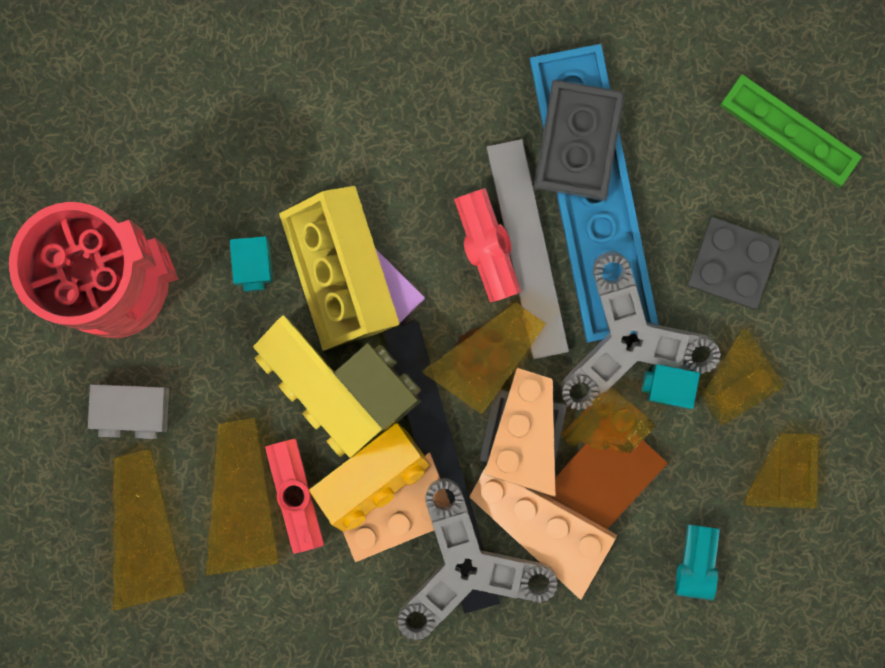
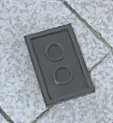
[533,80,625,201]

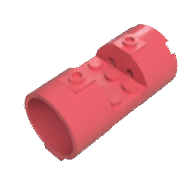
[9,202,178,338]

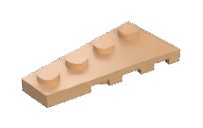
[469,467,617,600]

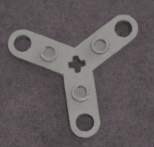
[560,251,721,410]
[398,478,557,640]

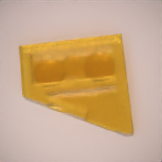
[701,328,784,426]
[560,387,656,453]
[743,433,819,509]

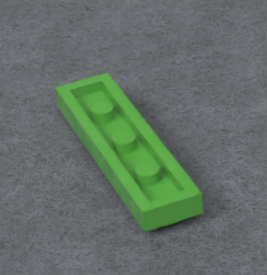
[720,74,862,188]

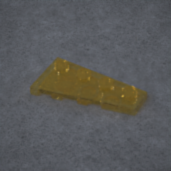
[205,418,280,576]
[113,449,187,611]

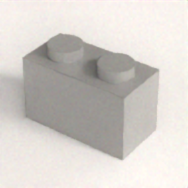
[88,384,169,439]

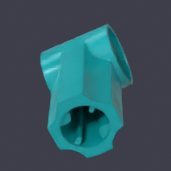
[675,524,720,601]

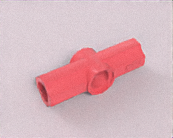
[454,188,521,303]
[265,438,324,554]

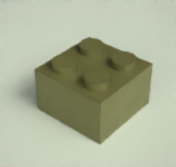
[333,343,422,430]

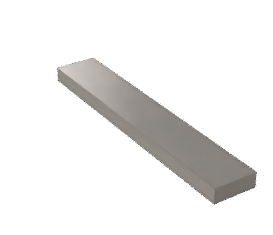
[486,139,569,360]

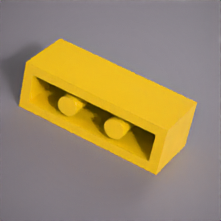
[309,423,431,532]

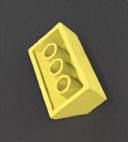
[279,186,400,351]
[253,315,383,458]

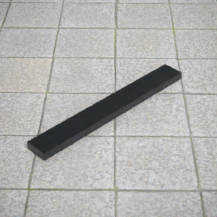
[383,322,500,614]

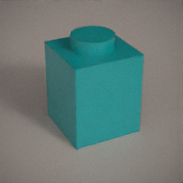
[229,236,273,292]
[641,364,700,410]

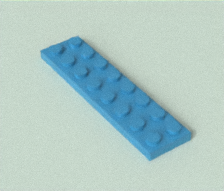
[529,44,658,343]

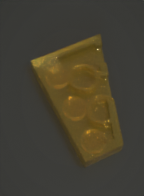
[422,303,546,415]

